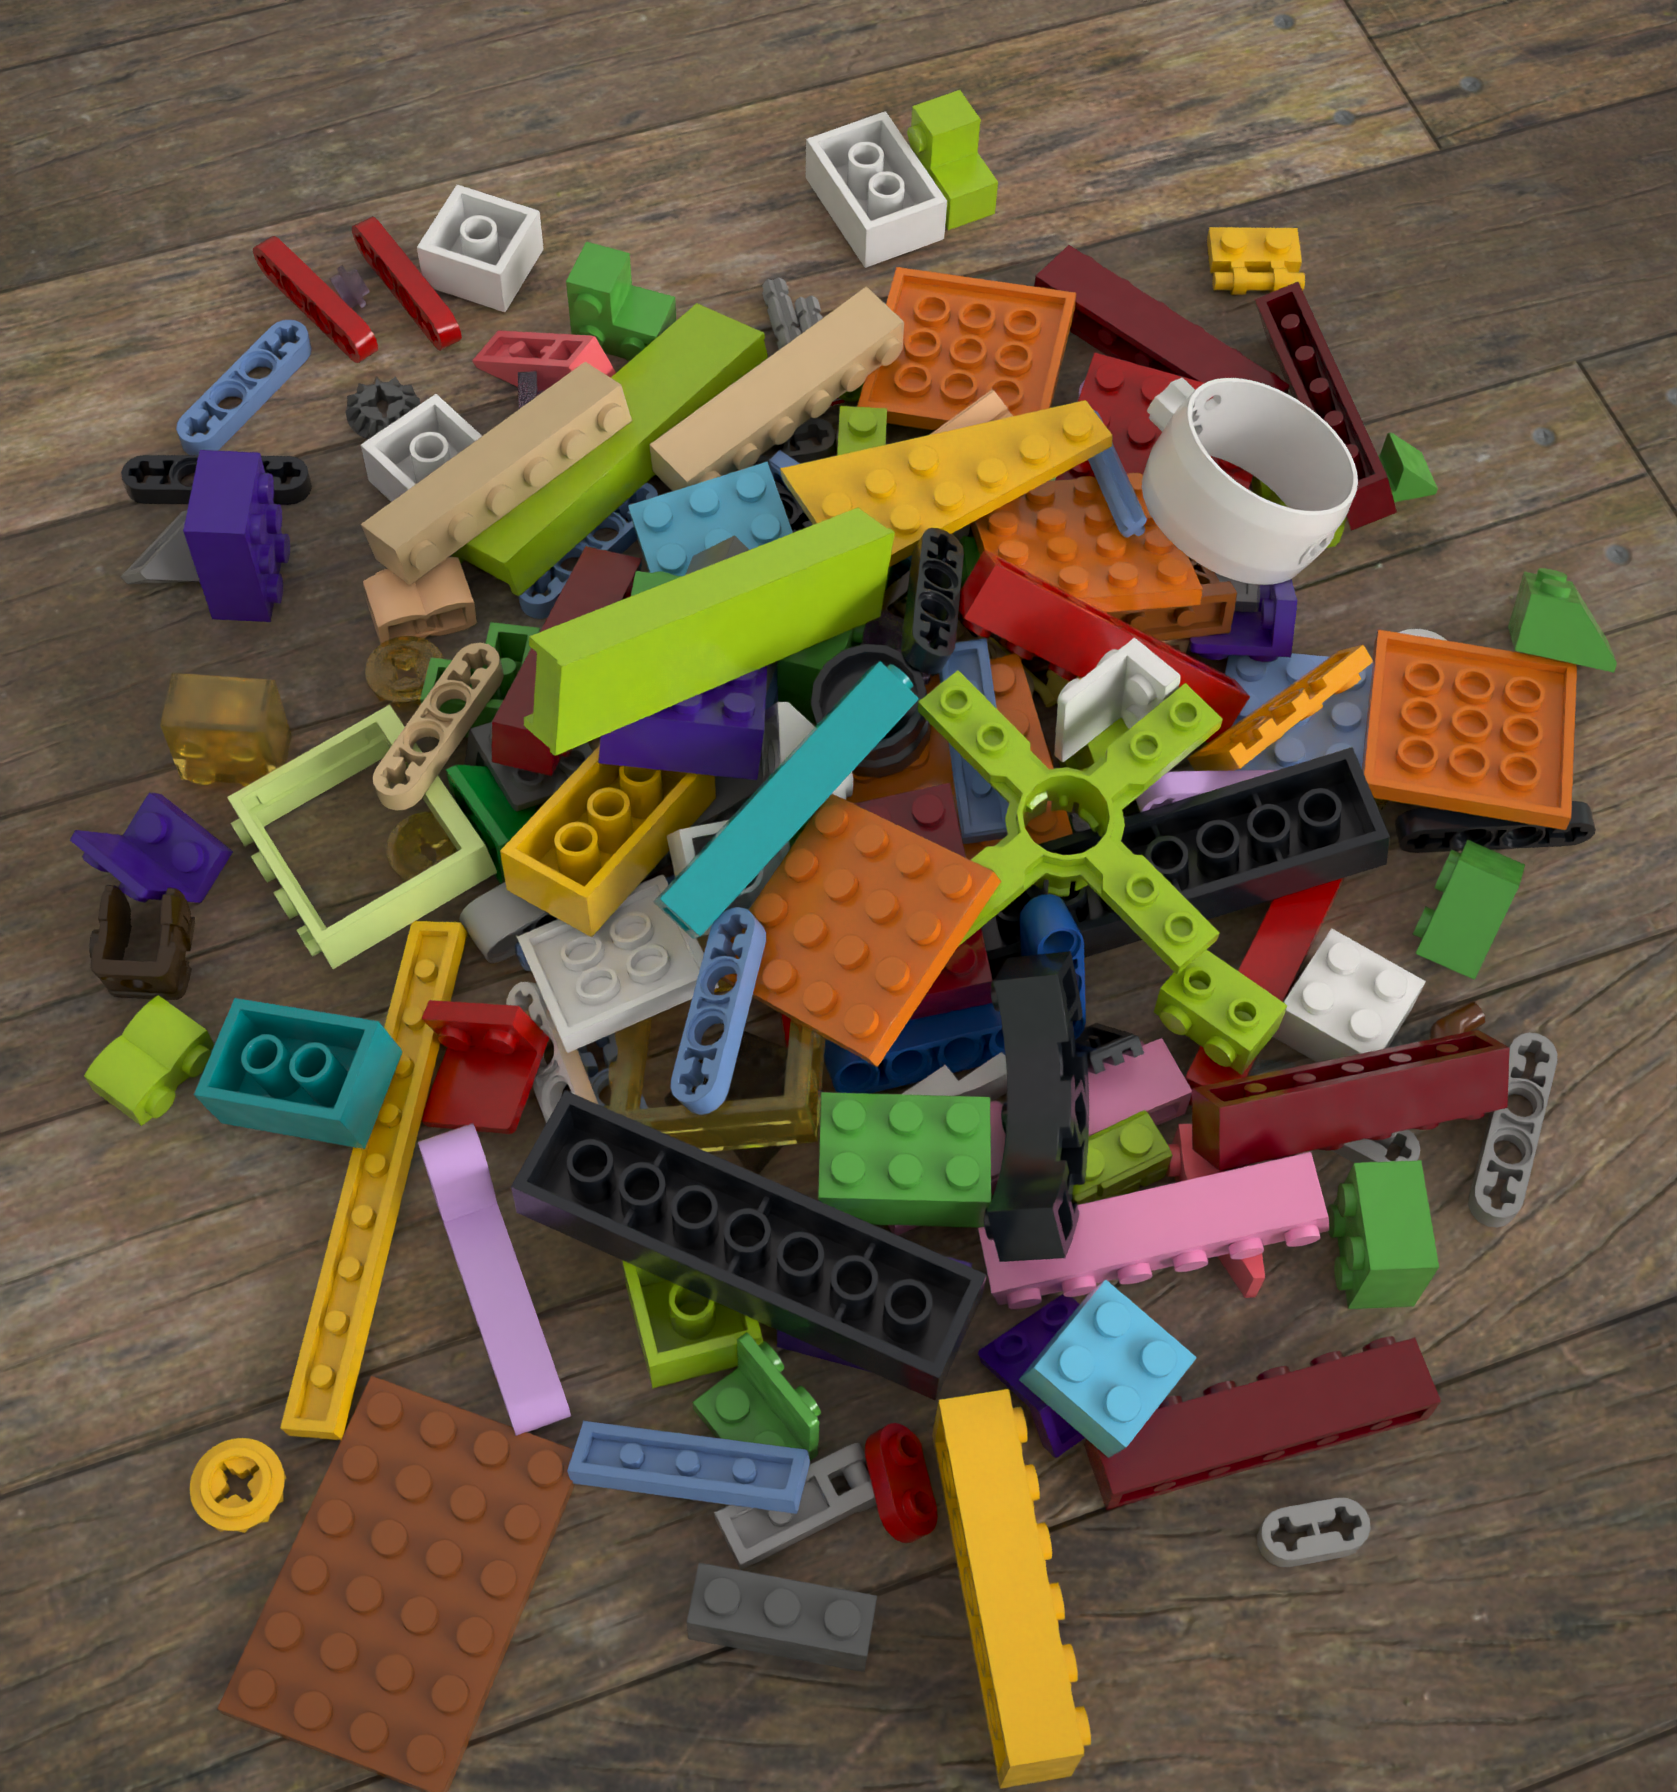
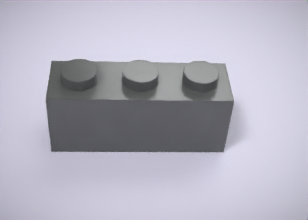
[687,1563,877,1672]

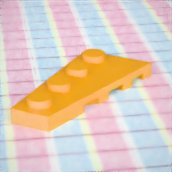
[1187,645,1373,771]

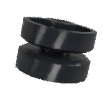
[811,644,932,778]

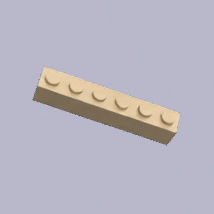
[650,286,904,491]
[361,362,632,585]

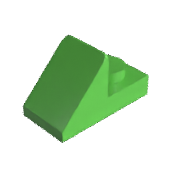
[1378,432,1438,502]

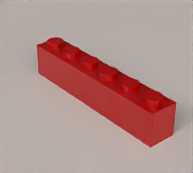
[959,550,1250,743]

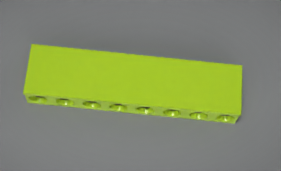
[451,303,768,596]
[524,508,895,756]

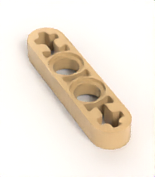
[373,643,504,811]

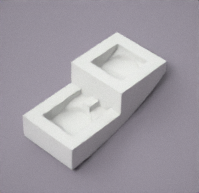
[902,1052,1007,1102]

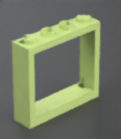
[227,704,497,969]

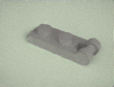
[714,1443,877,1570]

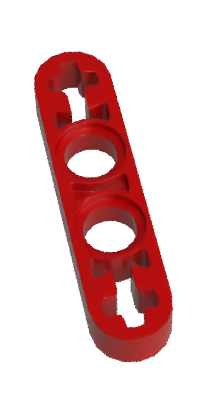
[352,216,462,351]
[253,236,378,363]

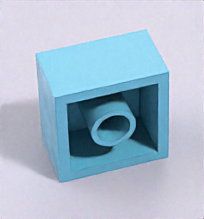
[1019,1279,1197,1458]

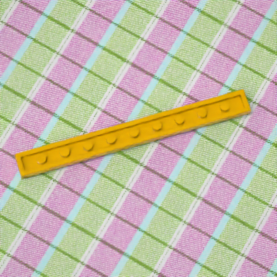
[280,921,468,1440]

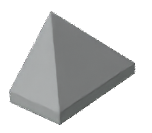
[121,510,200,584]

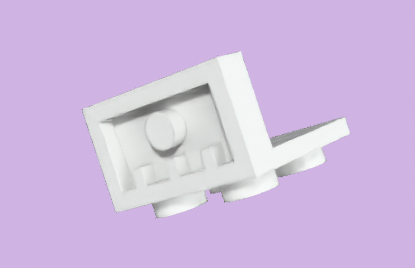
[1054,637,1181,762]

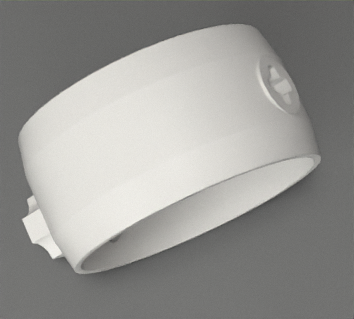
[1142,378,1358,585]

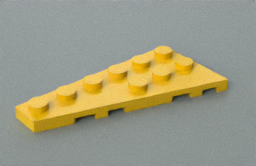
[780,400,1112,567]

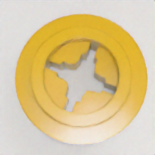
[190,1438,286,1533]

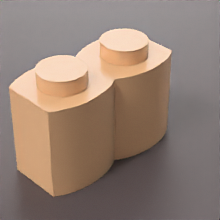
[363,557,477,648]

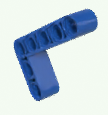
[819,894,1086,1094]

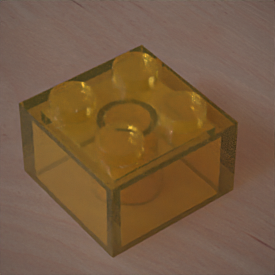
[160,673,292,787]

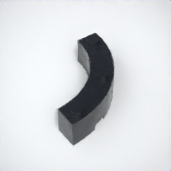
[984,951,1089,1262]

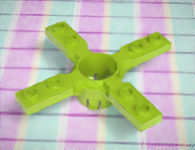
[918,670,1223,974]

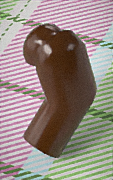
[1430,1001,1485,1039]

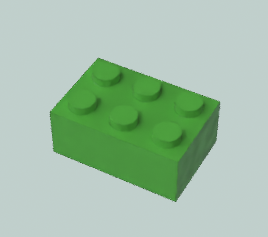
[818,1092,991,1227]

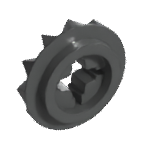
[345,376,420,439]

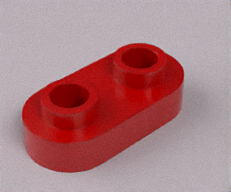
[865,1423,938,1543]

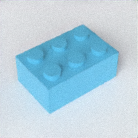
[628,462,793,576]

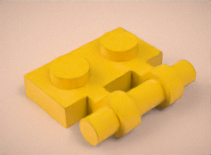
[1207,227,1305,295]

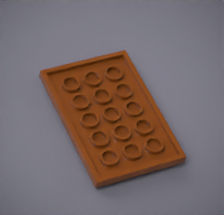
[217,1376,575,1792]

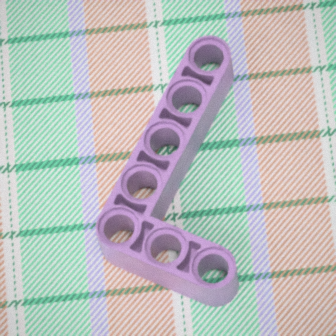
[418,1123,571,1436]

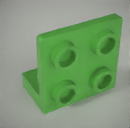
[692,1332,821,1461]

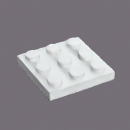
[517,874,719,1053]

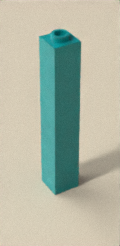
[653,661,919,939]

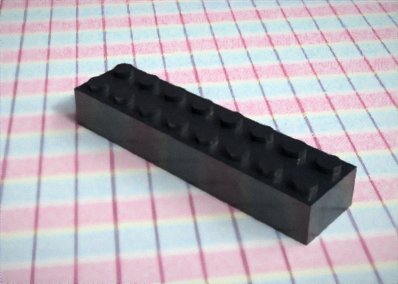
[981,747,1390,981]
[511,1090,987,1400]

